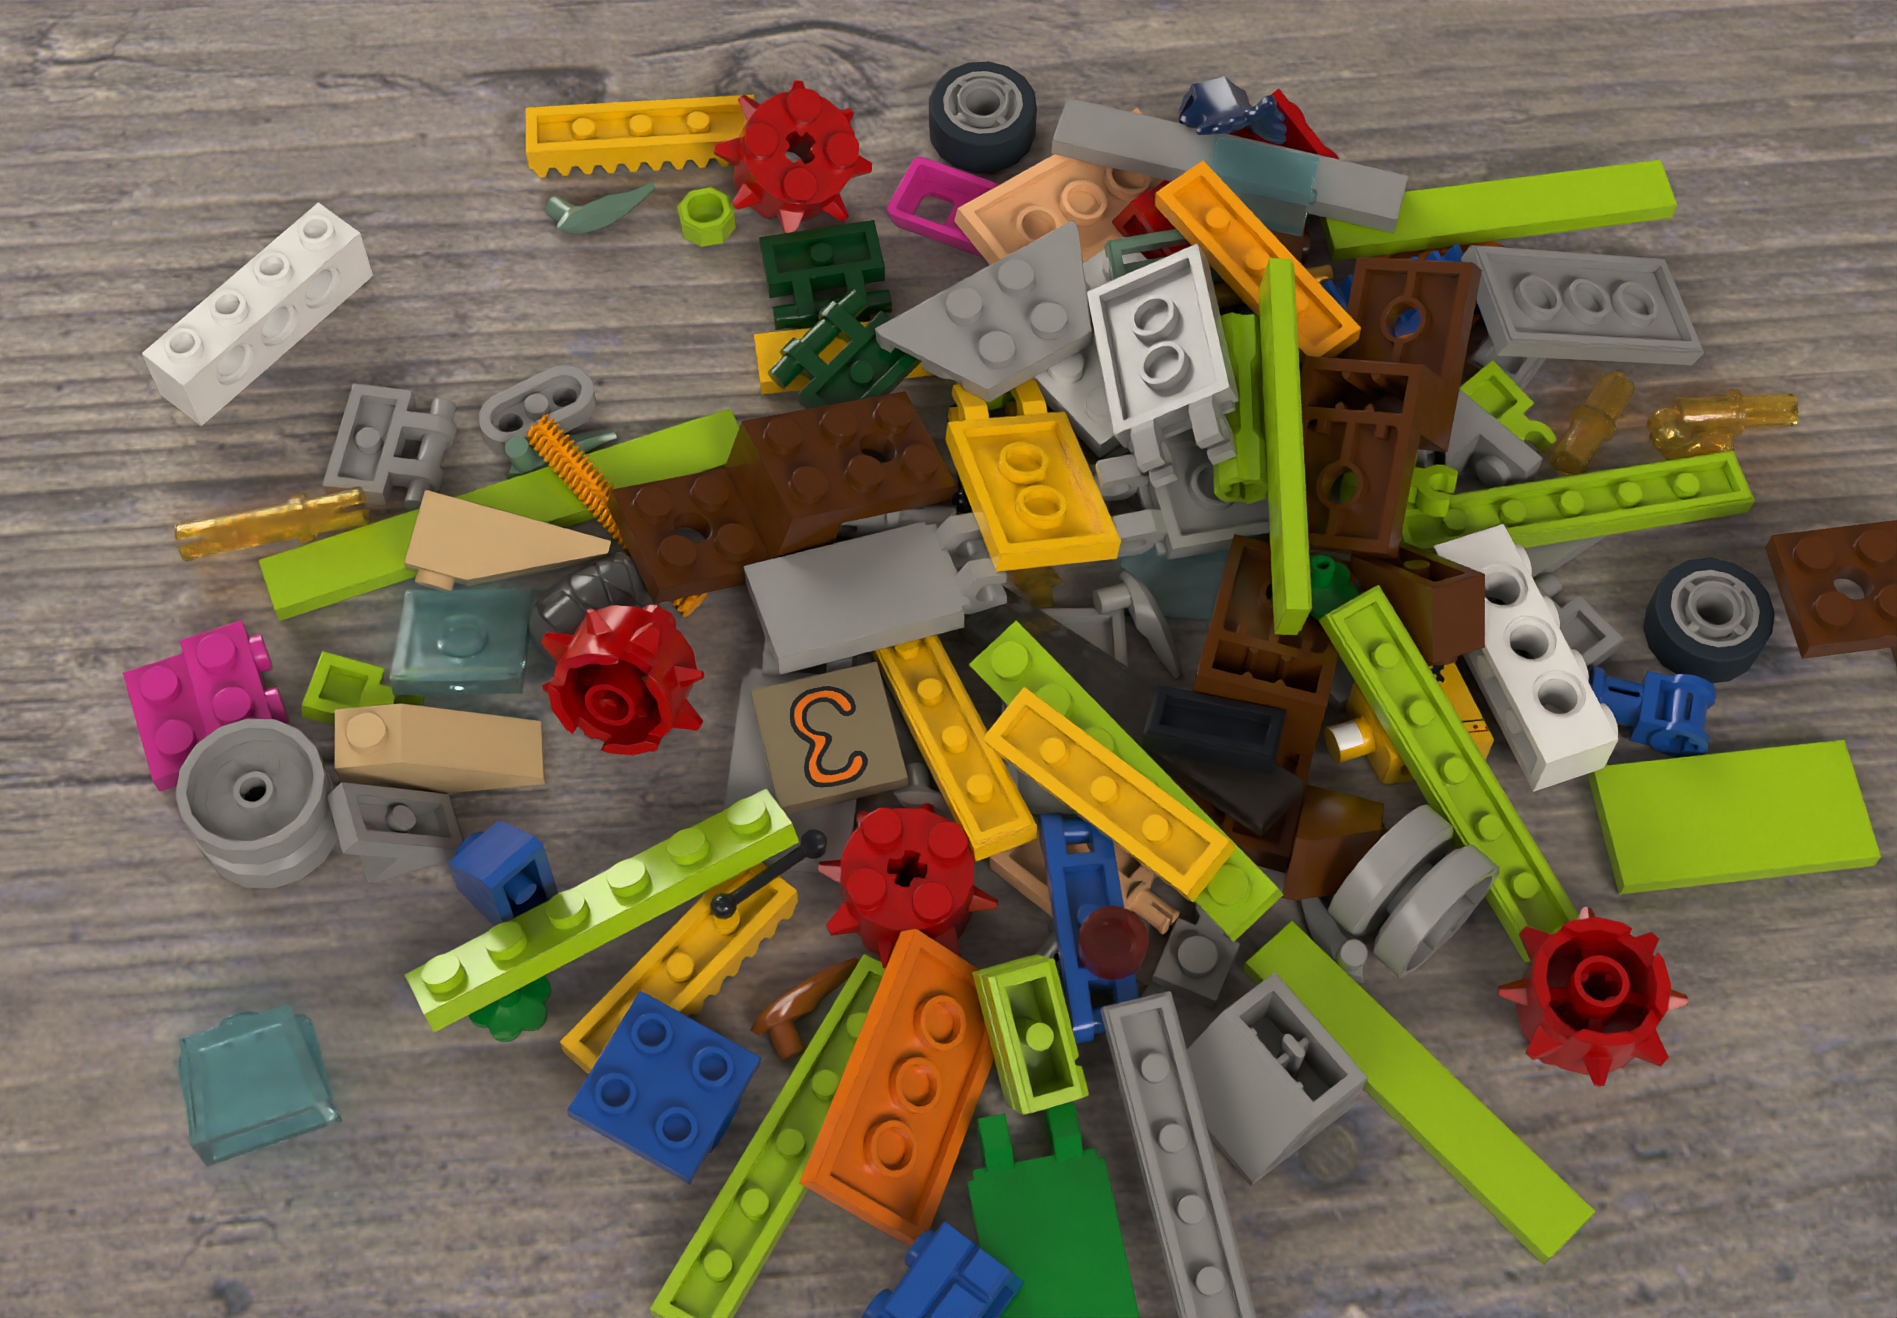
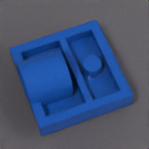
[567,990,761,1185]

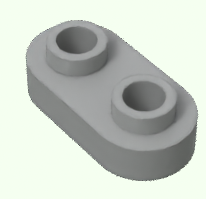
[479,365,596,455]

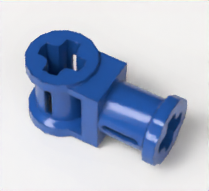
[1588,666,1716,758]

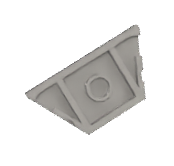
[875,220,1092,402]

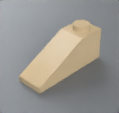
[404,490,611,592]
[335,704,545,794]

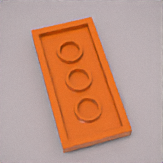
[799,929,994,1246]

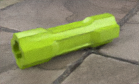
[1213,312,1268,504]

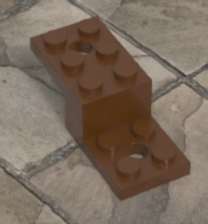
[1269,257,1482,559]
[607,391,957,604]
[1765,520,1897,666]
[1171,534,1356,873]

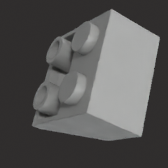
[1187,972,1368,1186]

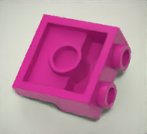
[123,620,289,792]

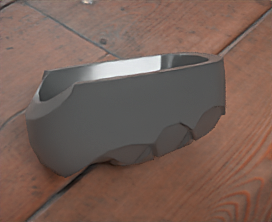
[528,551,660,664]

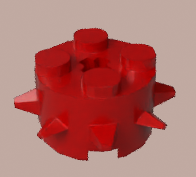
[714,80,872,233]
[541,605,704,756]
[817,803,998,969]
[1498,907,1688,1087]

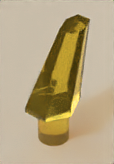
[1011,566,1062,609]

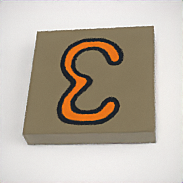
[751,661,908,815]

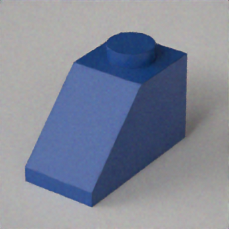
[448,820,558,926]

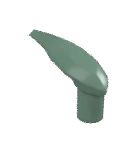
[545,181,655,234]
[505,429,617,479]

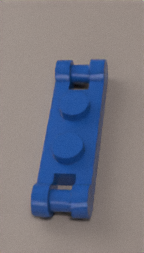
[1038,812,1139,1044]

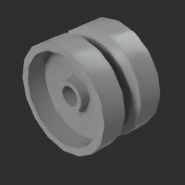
[175,718,339,889]
[1328,804,1499,979]

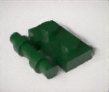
[759,220,892,330]
[768,289,922,409]

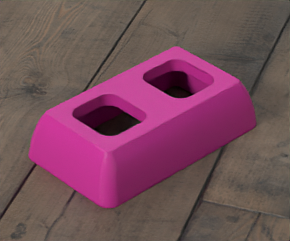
[887,157,1000,258]

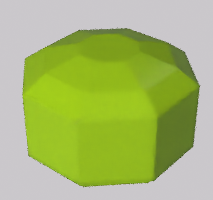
[677,187,736,247]

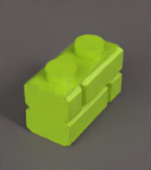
[972,954,1089,1115]

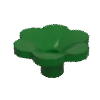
[1309,555,1358,620]
[469,976,552,1042]

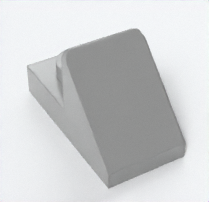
[1436,389,1543,492]
[327,782,463,883]

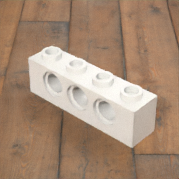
[142,203,373,426]
[1432,524,1619,792]

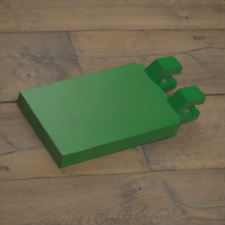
[966,1101,1140,1318]

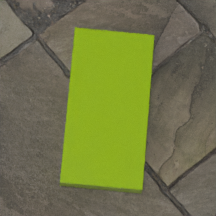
[1588,740,1881,895]

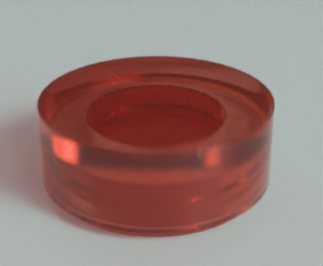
[1077,906,1149,980]

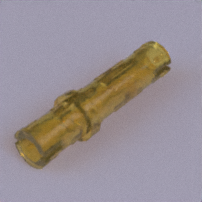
[175,486,370,562]

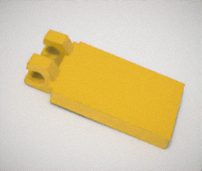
[945,378,1121,572]

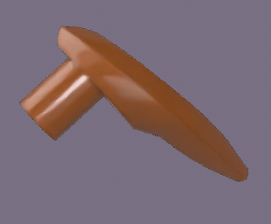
[750,957,859,1063]

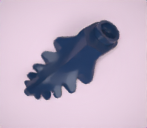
[1178,76,1287,145]

